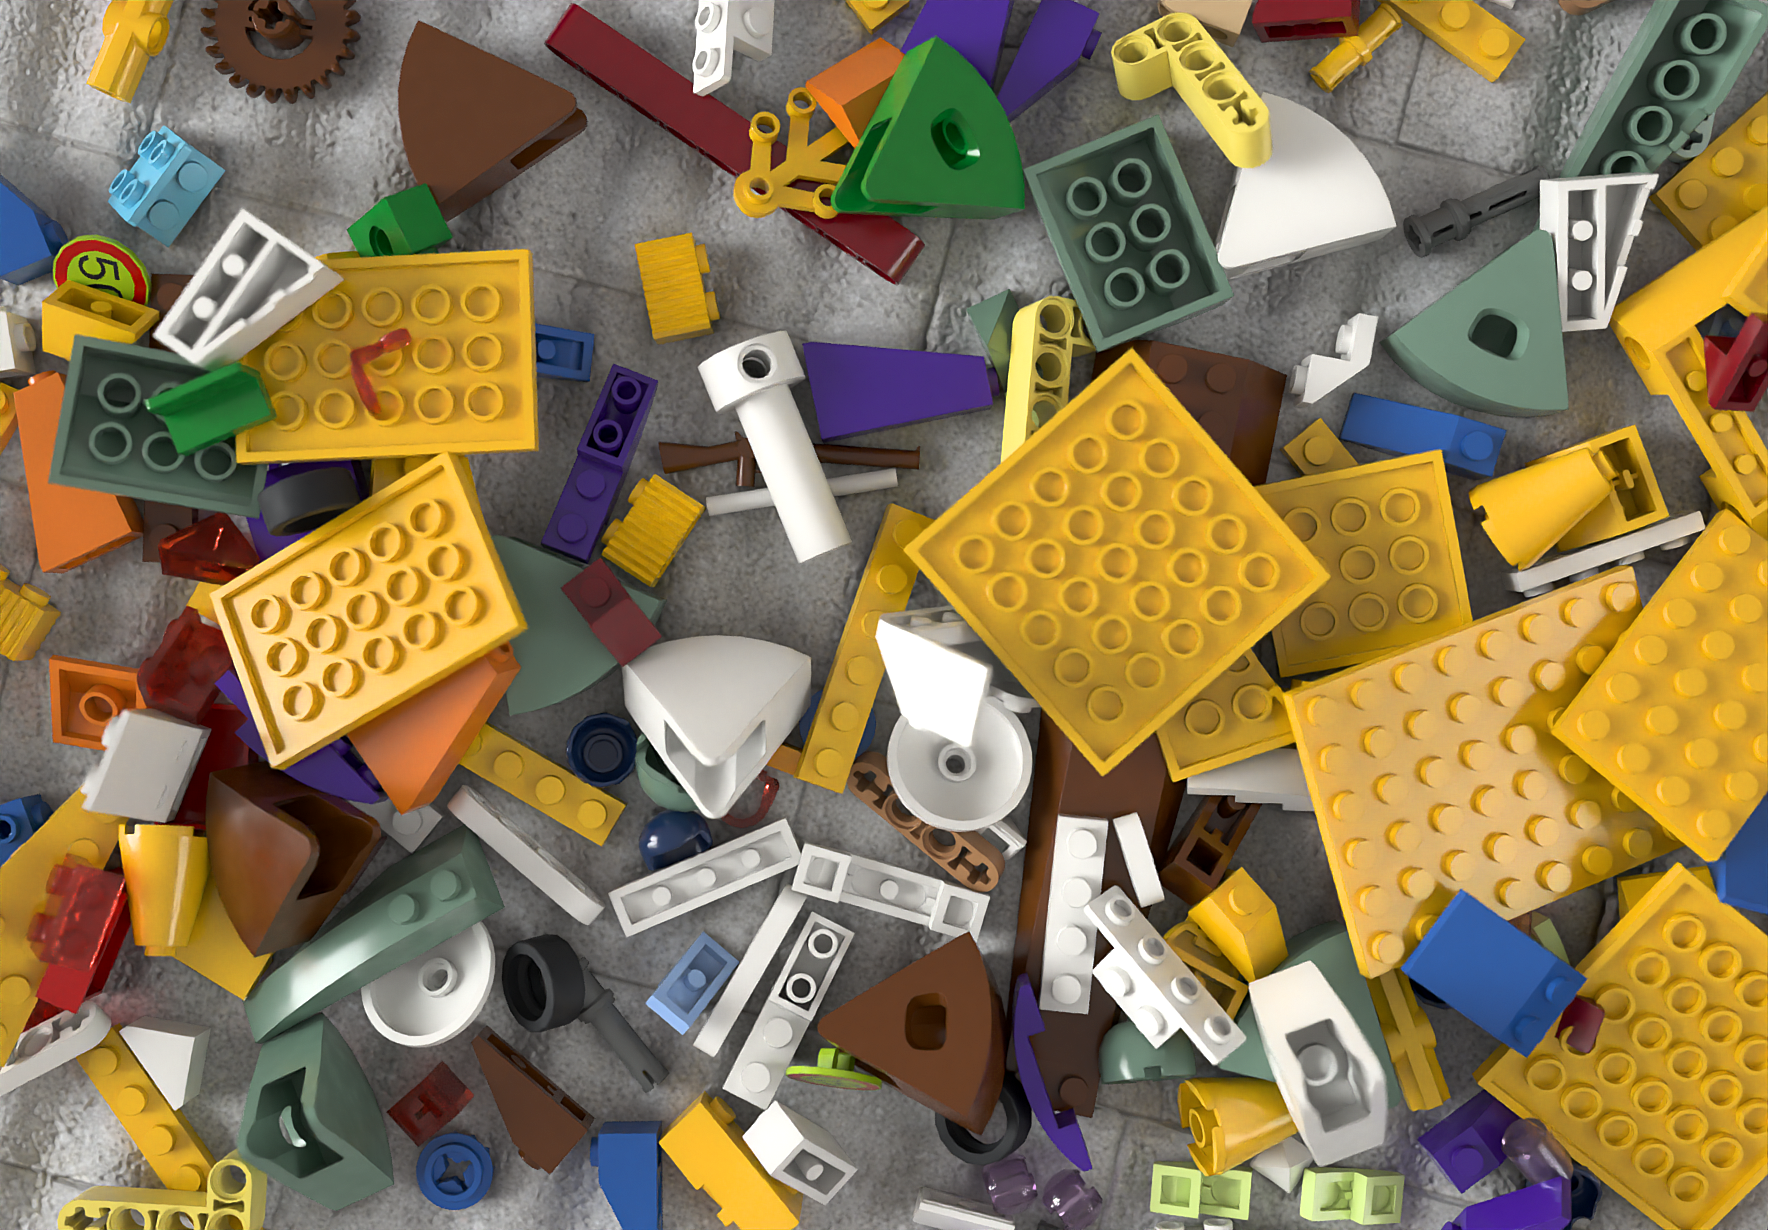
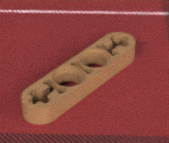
[846,751,1005,892]

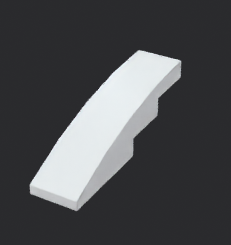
[1187,748,1315,811]

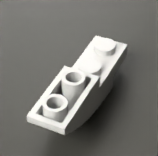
[723,912,855,1111]

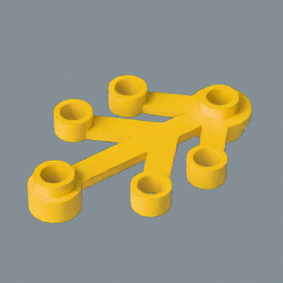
[733,87,850,219]

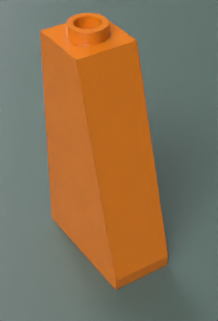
[14,370,144,574]
[347,641,521,816]

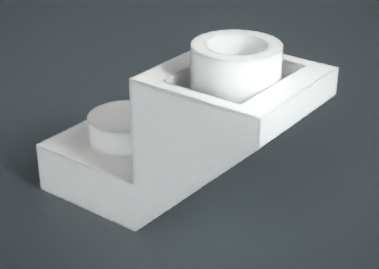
[1289,313,1378,409]

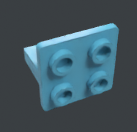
[108,125,226,248]

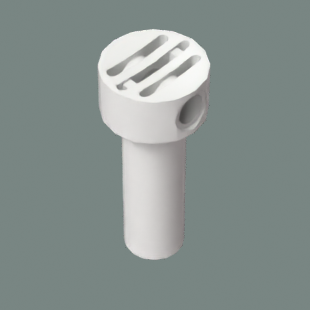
[698,331,852,564]

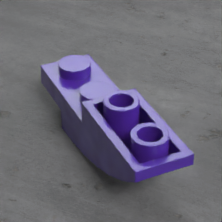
[541,364,659,565]
[215,670,389,805]

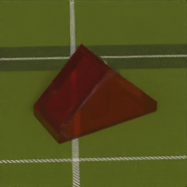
[158,512,261,586]
[386,1060,474,1147]

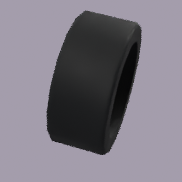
[258,467,361,536]
[501,934,586,1033]
[935,1072,1032,1166]

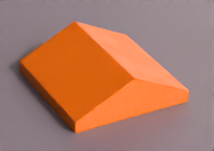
[805,37,905,149]
[49,655,160,751]

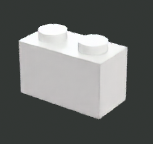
[742,1100,858,1205]

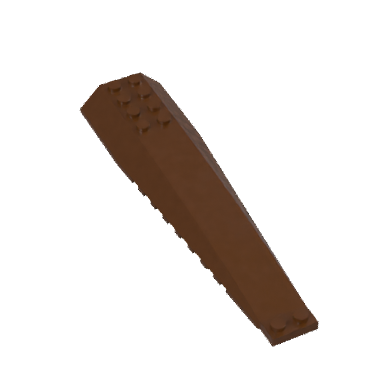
[998,339,1287,1118]

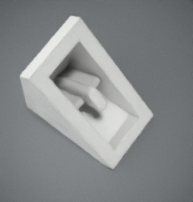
[119,1016,211,1111]

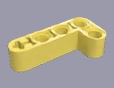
[1111,12,1273,168]
[1001,296,1096,462]
[57,1148,267,1230]

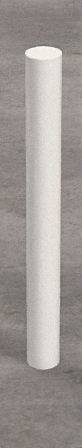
[706,468,898,516]

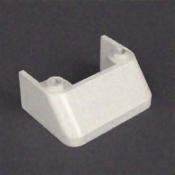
[876,605,1041,748]

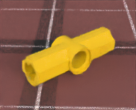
[86,0,173,103]
[1365,966,1451,1111]

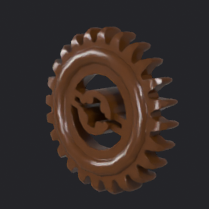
[200,0,361,104]

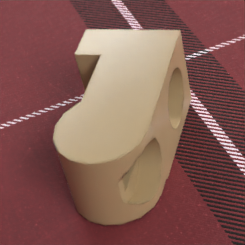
[1157,0,1252,47]

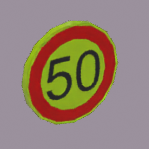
[53,234,152,306]
[786,1048,882,1091]

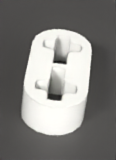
[1113,812,1165,908]

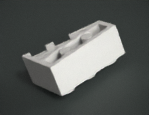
[1540,172,1659,332]
[153,208,344,372]

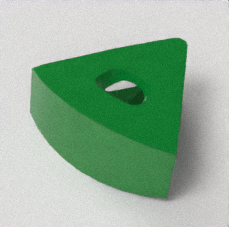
[831,36,1025,220]

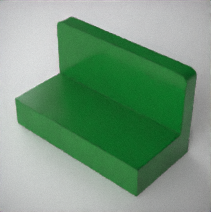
[145,362,278,456]

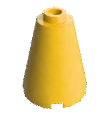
[1468,447,1618,572]
[118,825,211,956]
[1177,1077,1299,1176]

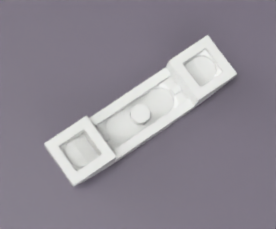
[791,842,990,943]

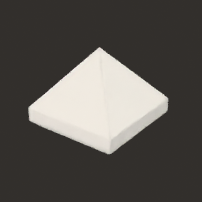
[976,816,1027,863]
[1249,1136,1314,1194]

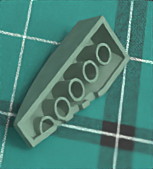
[1531,0,1768,233]
[242,824,505,1044]

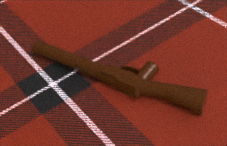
[658,431,920,487]

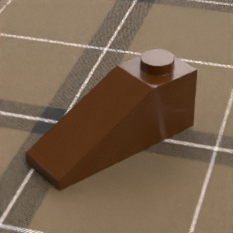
[1156,795,1263,906]
[471,1025,595,1175]

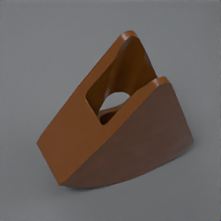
[398,20,588,222]
[206,760,381,958]
[818,931,1008,1136]

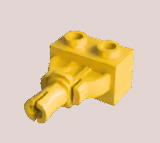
[1162,869,1249,1020]

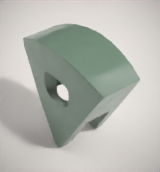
[1379,229,1569,418]
[491,535,667,716]
[1217,919,1401,1109]
[236,1012,394,1211]

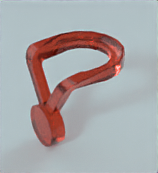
[349,328,413,418]
[721,770,779,828]

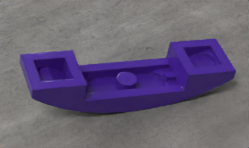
[1012,972,1093,1172]

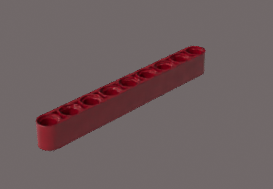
[544,3,925,285]

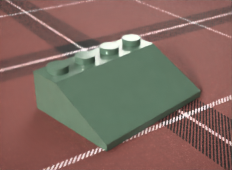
[1023,114,1234,353]
[48,334,268,519]

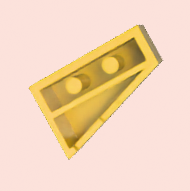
[658,1091,803,1230]

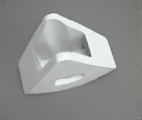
[1213,92,1396,280]
[622,635,811,819]
[1248,960,1387,1167]

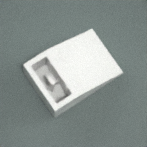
[82,708,212,823]

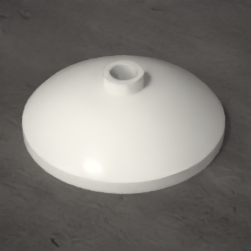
[887,696,1032,832]
[361,921,495,1048]

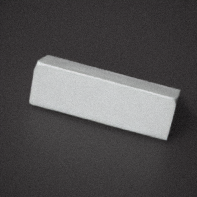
[912,1187,1015,1230]

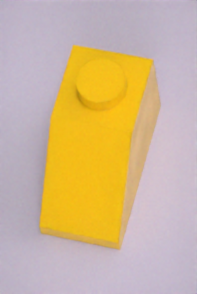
[42,280,159,362]
[1187,867,1289,983]

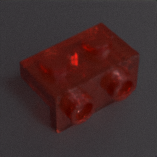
[137,606,236,726]
[27,853,125,972]

